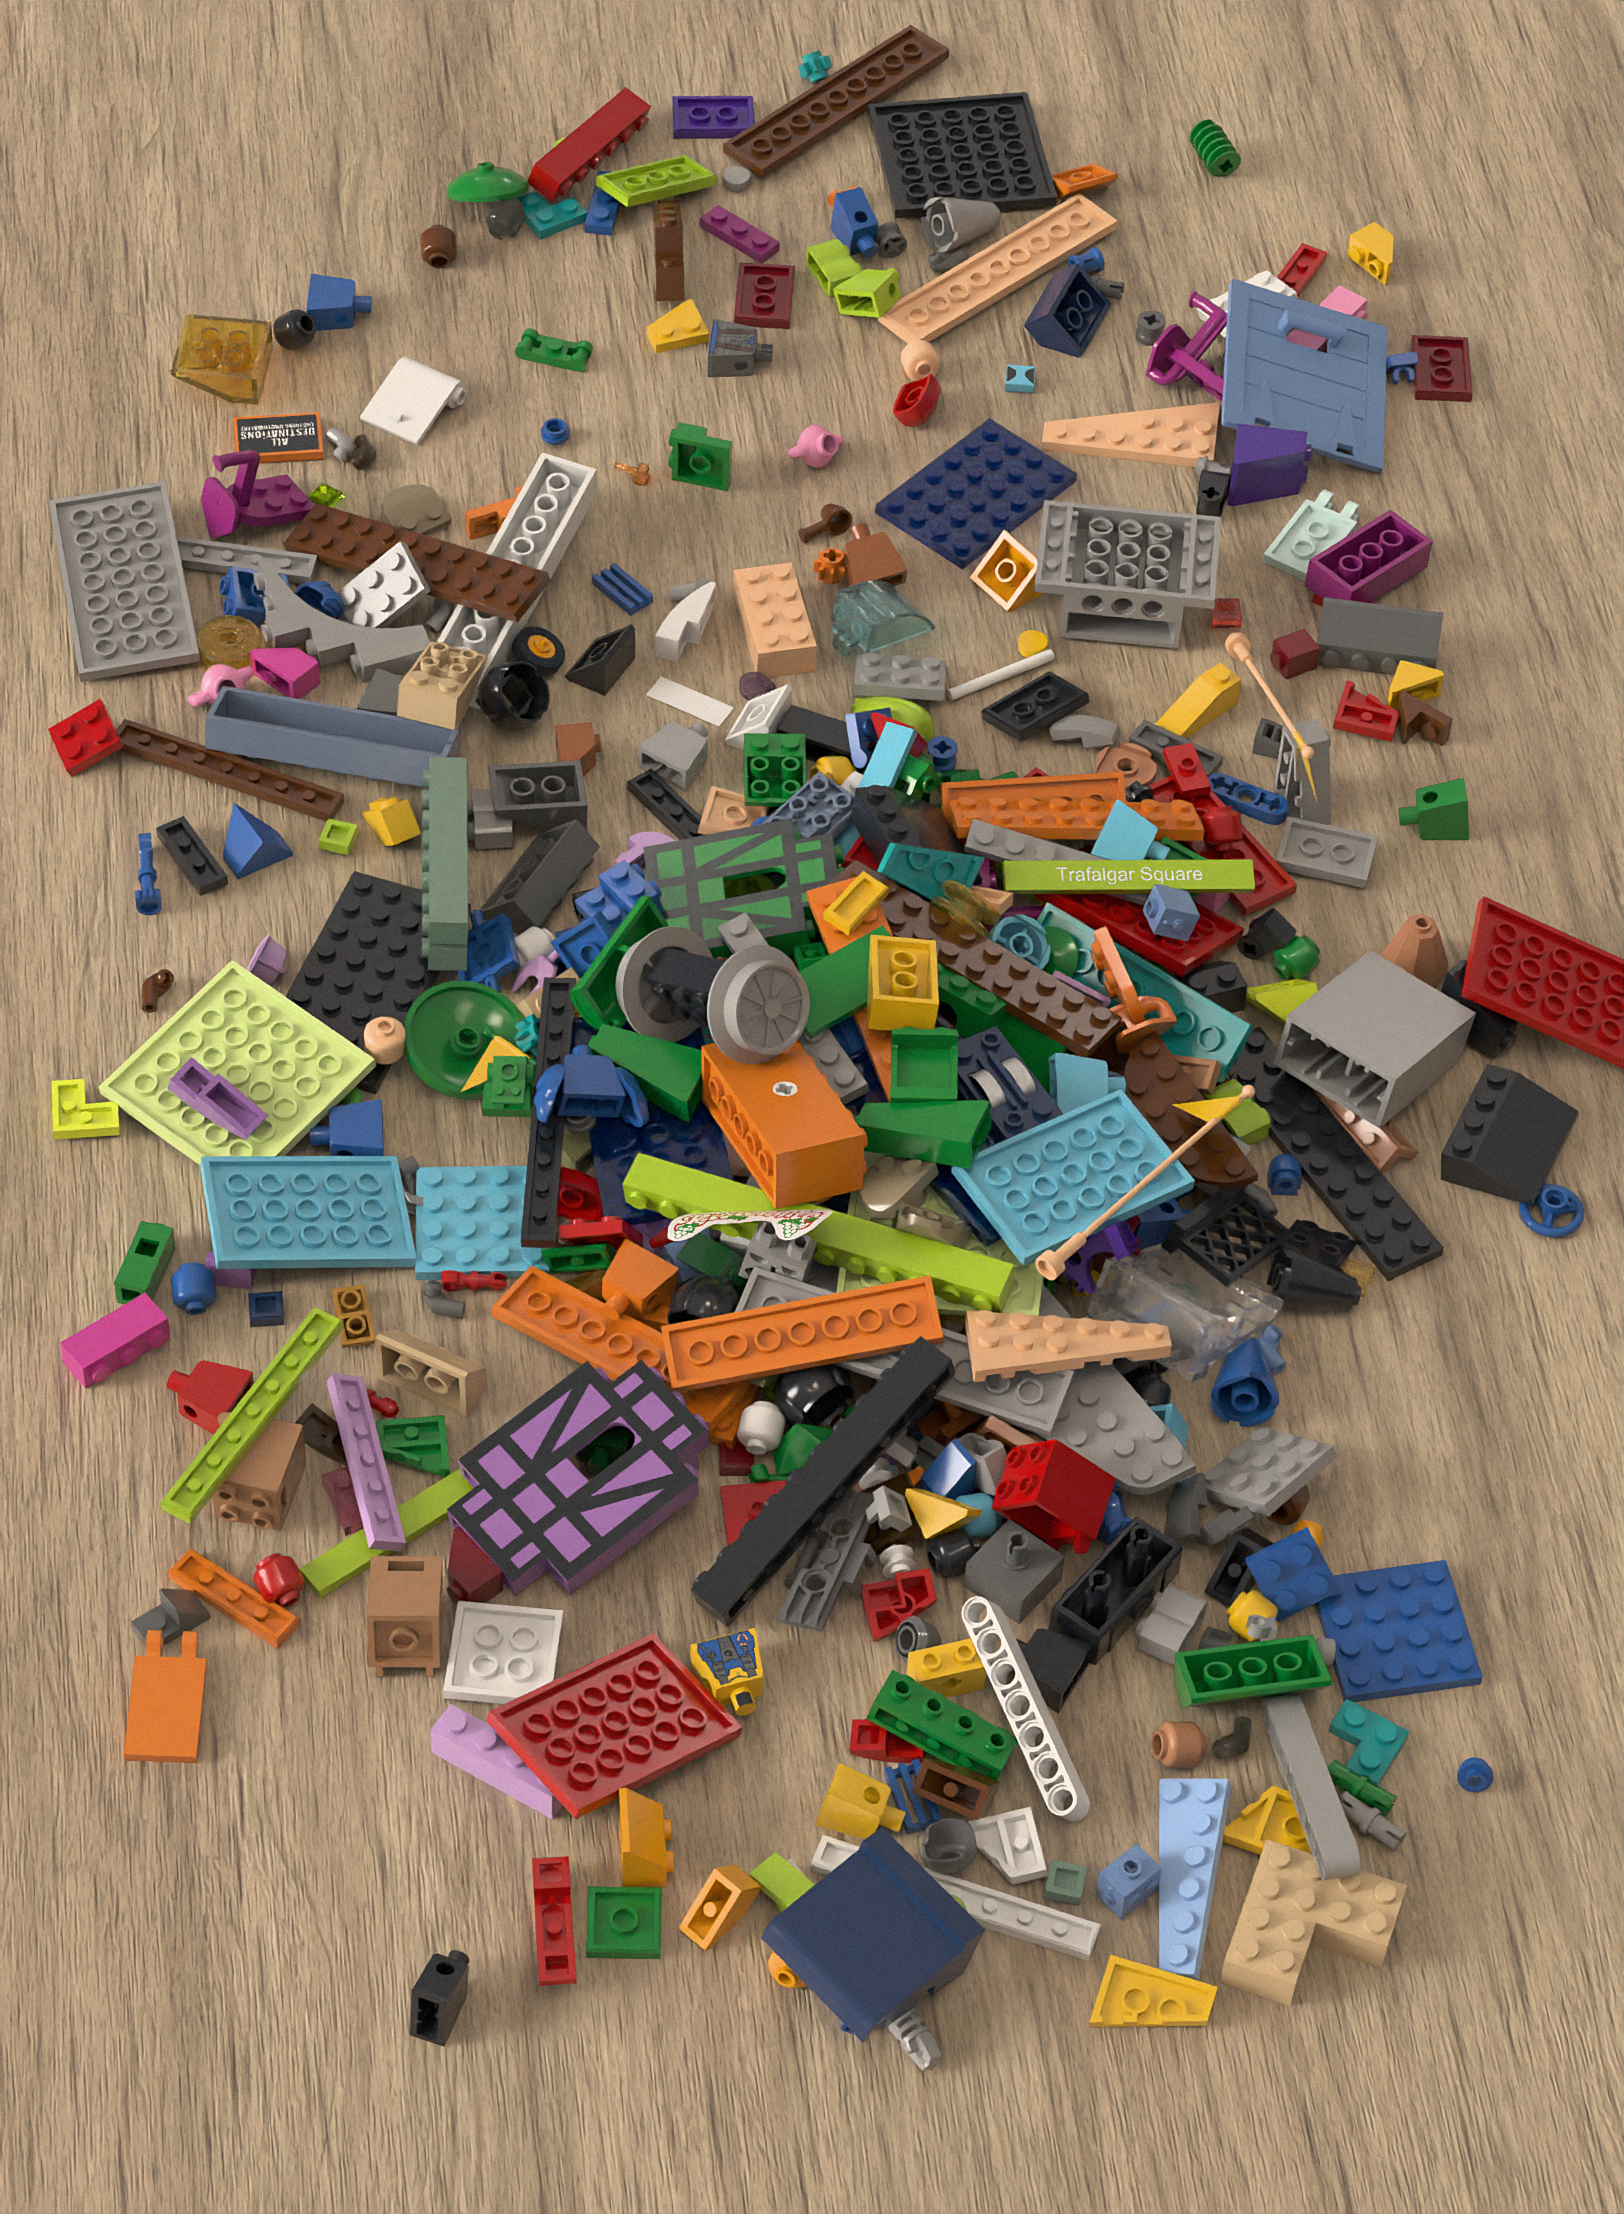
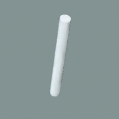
[946,649,1055,701]

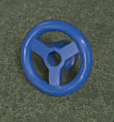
[1519,1184,1584,1237]

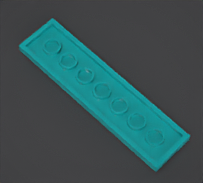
[1037,902,1255,1083]

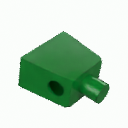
[1398,778,1470,841]

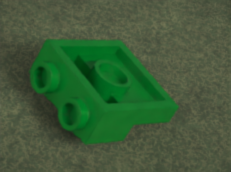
[668,422,732,492]

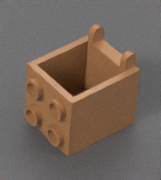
[212,1412,306,1531]
[367,1556,444,1677]

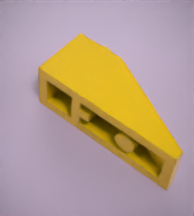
[1155,662,1242,739]

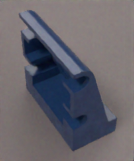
[761,1828,985,2043]

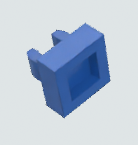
[1386,352,1418,385]

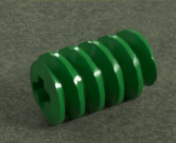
[1189,119,1241,177]

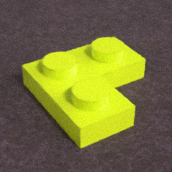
[52,1079,120,1140]

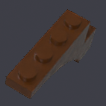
[652,197,684,301]

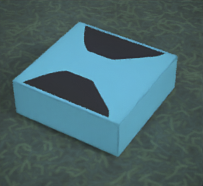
[1005,364,1035,393]

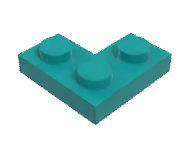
[512,191,588,240]
[1328,1699,1410,1786]

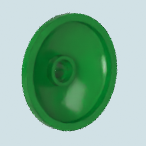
[446,162,529,202]

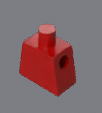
[167,1360,254,1435]

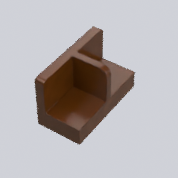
[915,1401,989,1447]

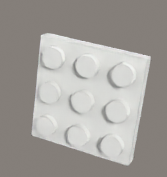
[443,1601,563,1704]

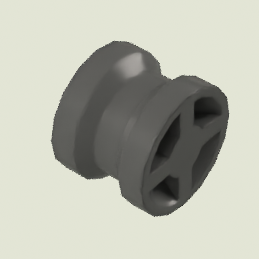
[875,222,907,258]
[1136,310,1166,346]

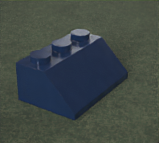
[1023,263,1111,358]

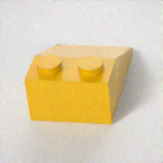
[867,935,939,1031]

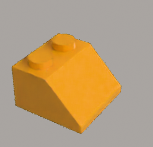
[619,1788,674,1888]

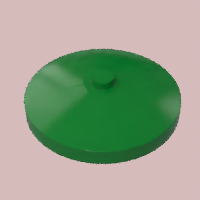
[403,981,530,1100]

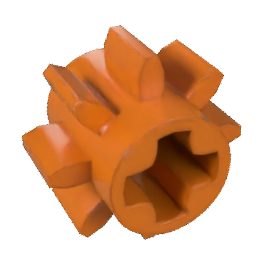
[813,548,847,584]

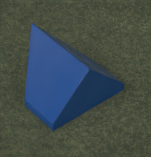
[223,803,293,879]

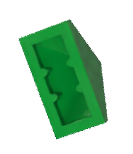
[773,1423,832,1476]

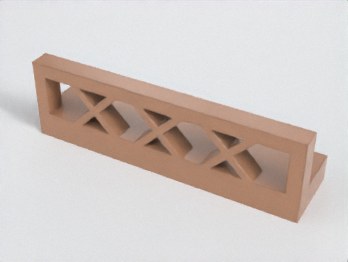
[1311,1087,1418,1173]

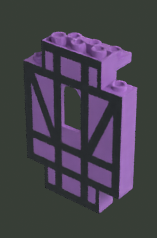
[447,1360,709,1596]

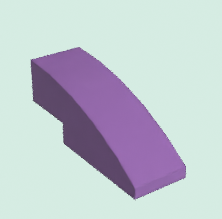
[168,1057,268,1140]

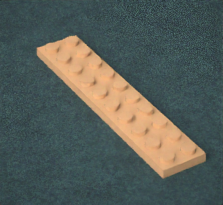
[878,193,1118,344]

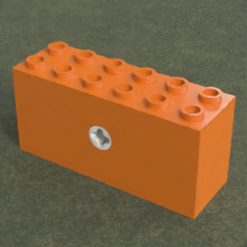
[702,1039,868,1209]

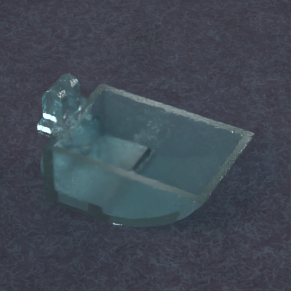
[831,580,936,657]

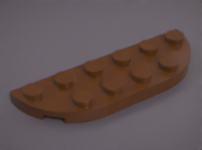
[1124,1031,1258,1189]

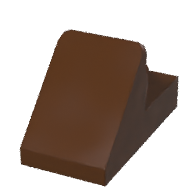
[1396,691,1453,746]

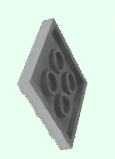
[1205,1427,1337,1516]

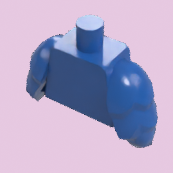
[534,1045,649,1127]

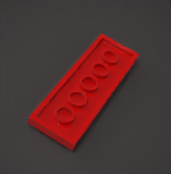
[1149,775,1297,916]

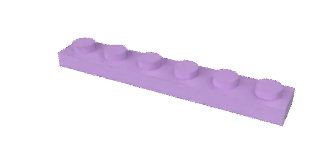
[327,1373,406,1551]

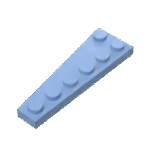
[1159,1779,1232,1981]

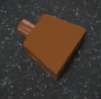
[844,523,908,598]

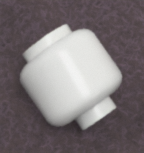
[514,926,555,970]
[737,1401,785,1455]

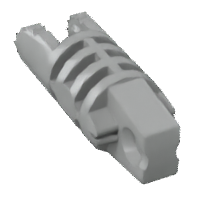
[888,2008,942,2071]

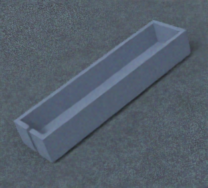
[205,686,460,789]

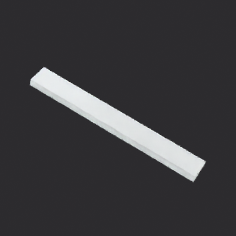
[810,1835,1101,1961]

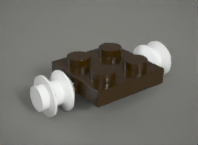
[859,1457,924,1580]

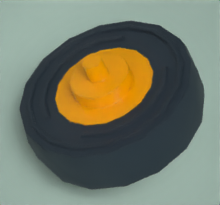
[512,626,565,676]

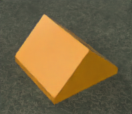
[970,530,1042,612]

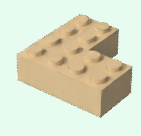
[1220,1839,1407,2006]

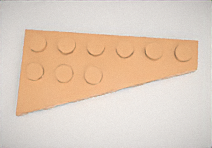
[1041,402,1220,467]
[964,1310,1172,1382]

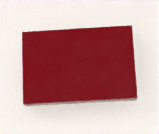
[734,262,795,329]
[1411,335,1473,402]

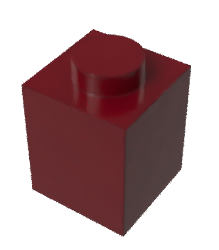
[1270,628,1320,680]

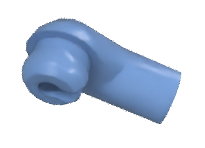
[1258,1325,1287,1374]

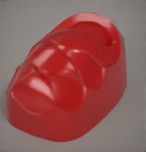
[893,373,942,427]
[558,1166,610,1222]

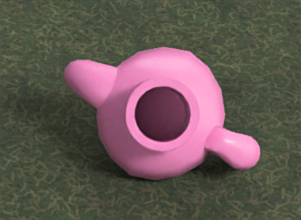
[788,425,844,468]
[188,664,253,707]

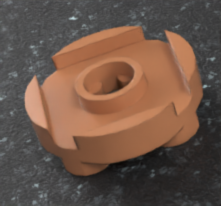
[1095,743,1157,788]

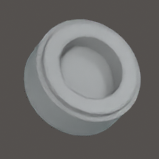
[723,166,750,192]

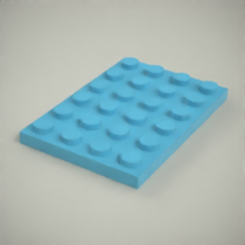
[951,1089,1195,1266]
[200,1156,417,1269]

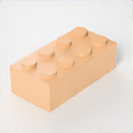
[733,562,817,679]

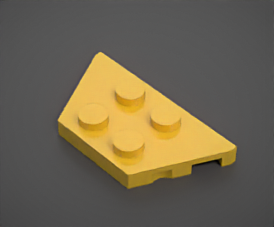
[1222,1785,1312,1855]

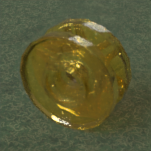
[197,615,261,671]
[930,879,1001,938]

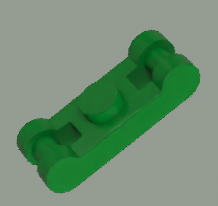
[515,328,594,372]

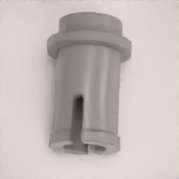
[1194,456,1232,478]

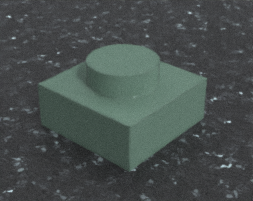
[1044,1860,1087,1905]

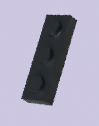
[156,816,228,896]

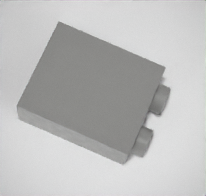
[1273,950,1476,1128]

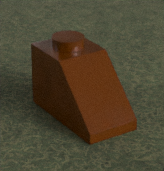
[911,1758,1000,1821]

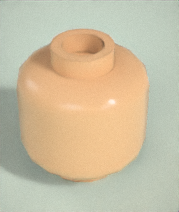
[901,340,941,381]
[364,1017,406,1064]

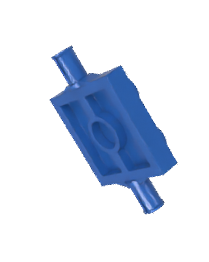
[458,910,521,993]

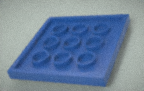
[1315,1560,1483,1702]

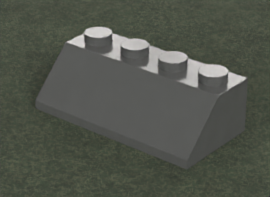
[1317,597,1443,675]
[480,819,600,935]

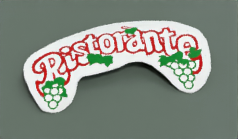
[668,1209,833,1241]

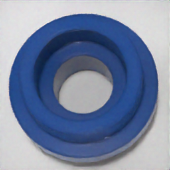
[541,418,570,445]
[1457,1757,1493,1792]

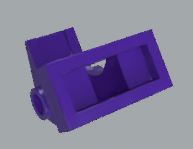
[1061,1219,1139,1295]

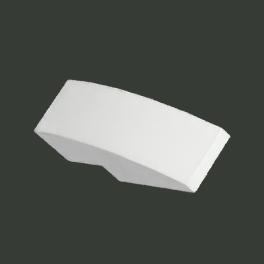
[655,582,716,662]

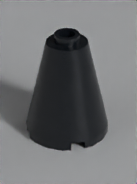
[1265,1243,1362,1311]

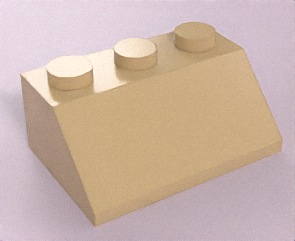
[375,1329,487,1417]

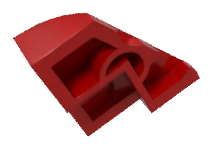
[860,1568,937,1642]

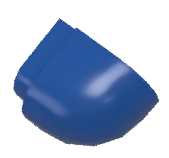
[1267,1154,1302,1196]

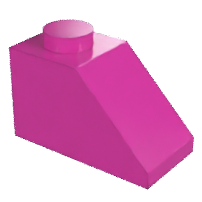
[250,648,320,699]

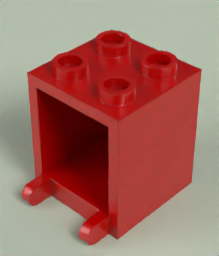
[991,1439,1116,1554]

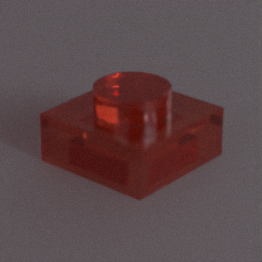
[1209,598,1242,628]

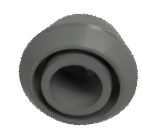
[895,1616,941,1663]

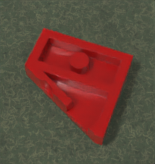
[1333,680,1399,742]

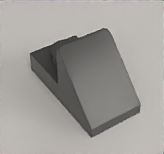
[131,1588,211,1647]

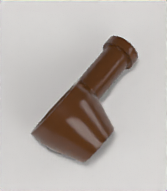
[798,503,852,543]

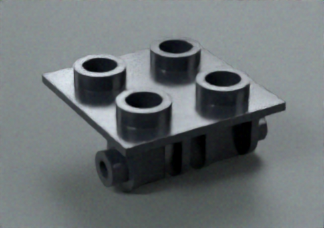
[1278,1219,1358,1271]

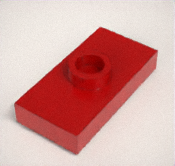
[1162,743,1211,799]

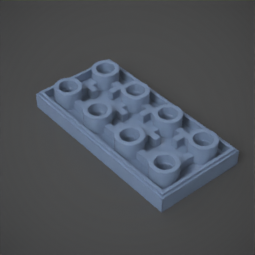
[762,772,855,887]

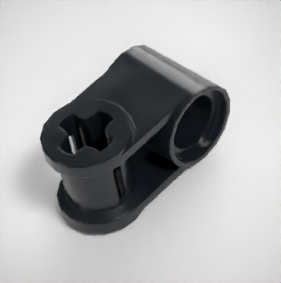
[1196,470,1231,517]
[1237,908,1297,960]

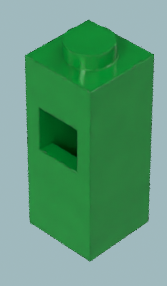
[114,1221,175,1304]

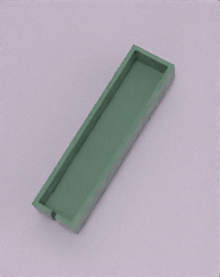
[422,757,468,971]

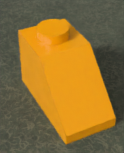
[679,1864,762,1951]

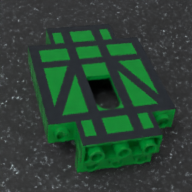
[642,818,844,961]

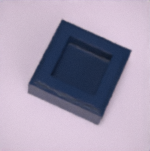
[248,1291,284,1327]

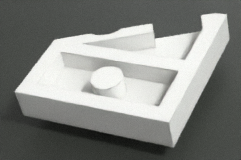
[968,1807,1048,1885]

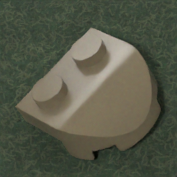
[380,484,452,535]
[859,1156,939,1218]
[896,1202,973,1247]

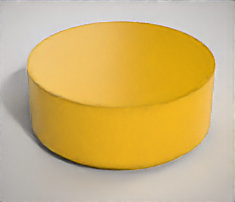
[1018,630,1048,658]

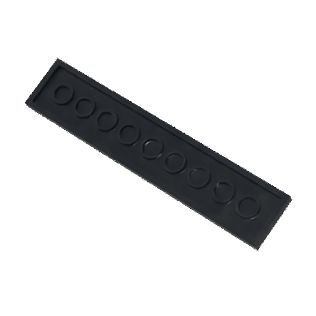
[1232,1026,1444,1281]

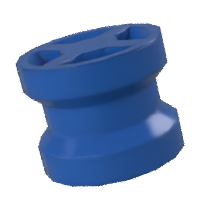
[927,736,958,773]

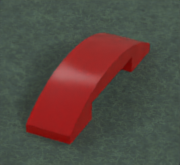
[532,1856,577,1986]

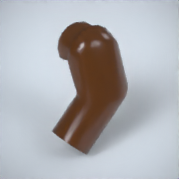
[141,969,174,1013]

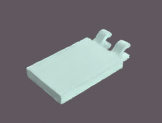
[1263,489,1360,581]

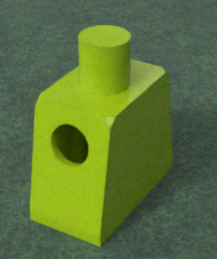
[833,268,901,318]

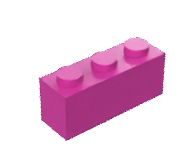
[60,1293,170,1389]

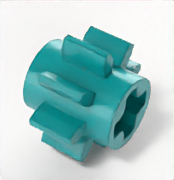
[798,50,833,83]
[514,1014,540,1057]

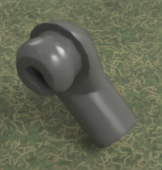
[928,248,969,272]
[1244,1183,1278,1217]
[422,1280,466,1319]

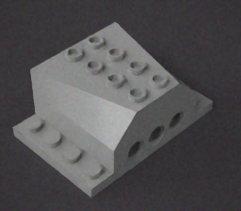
[1034,500,1221,648]

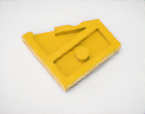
[647,299,709,353]

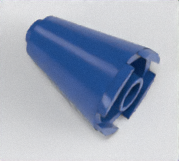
[1211,1335,1279,1427]

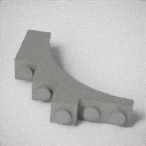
[254,557,430,683]

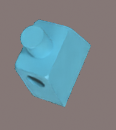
[1091,800,1170,860]
[1048,1053,1126,1114]

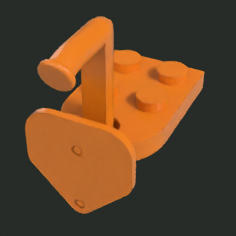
[1073,926,1178,1057]

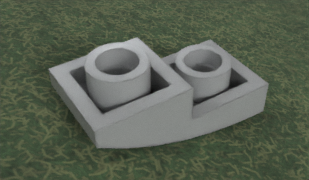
[1049,715,1119,748]

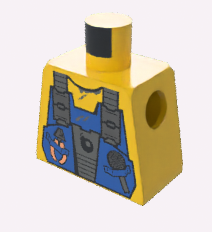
[690,1628,764,1716]

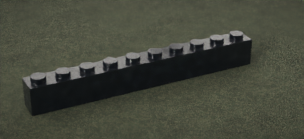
[691,1336,955,1627]

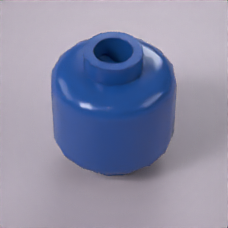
[171,1262,217,1315]

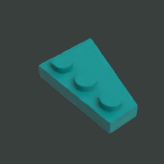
[877,843,985,914]

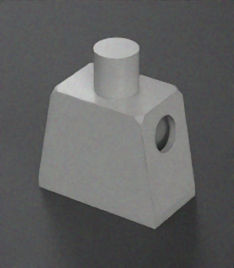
[638,722,708,792]

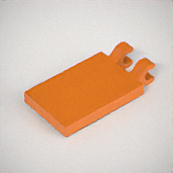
[124,1630,208,1763]

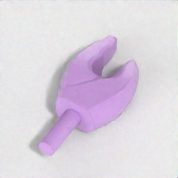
[511,950,559,995]

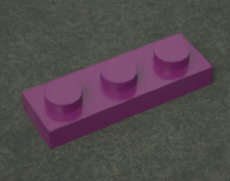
[700,205,780,264]

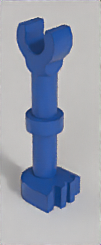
[135,833,162,915]

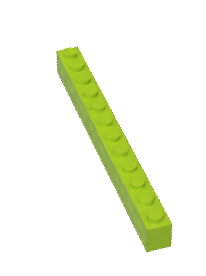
[622,1153,1015,1313]

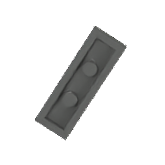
[1128,719,1223,777]

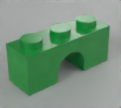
[937,962,1007,1038]

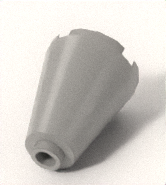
[922,197,1001,253]

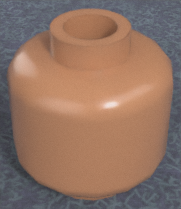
[1151,1721,1207,1768]

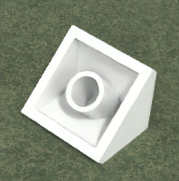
[724,684,792,750]

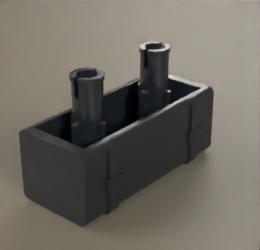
[1048,1517,1183,1665]

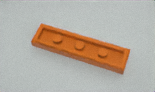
[168,1548,300,1649]

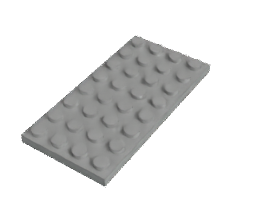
[49,481,200,682]

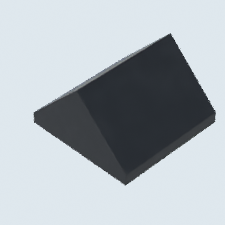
[565,624,635,696]

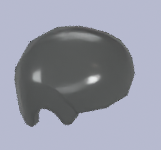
[921,1818,977,1874]

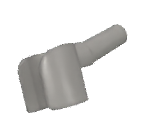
[403,1186,424,1216]

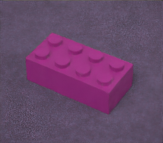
[1304,510,1433,603]

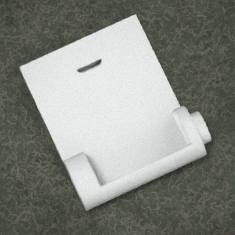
[360,356,467,446]

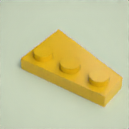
[1089,1954,1218,2027]

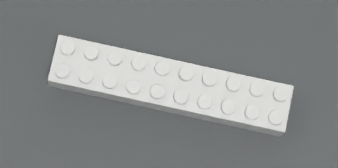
[437,452,598,709]

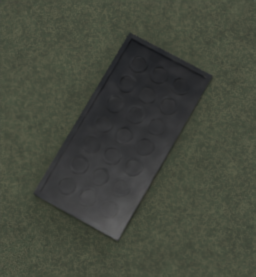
[285,871,471,1094]

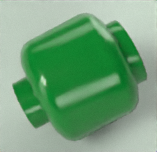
[1273,935,1320,981]

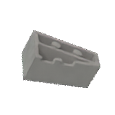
[1273,718,1331,825]

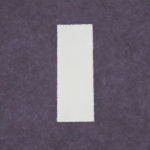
[646,676,734,726]

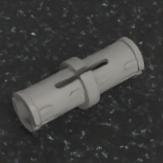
[1341,1791,1407,1852]

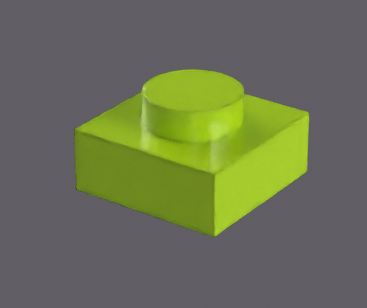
[318,818,358,855]

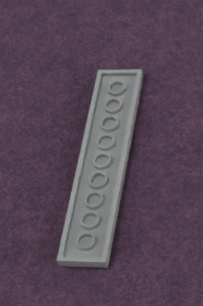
[735,1266,1075,1437]

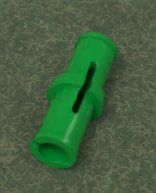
[1328,1760,1397,1816]

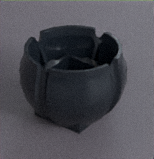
[475,661,550,731]
[667,1273,742,1324]
[772,1364,855,1427]

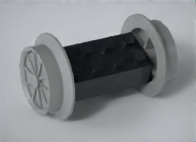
[615,926,810,1064]

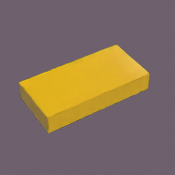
[823,871,889,936]

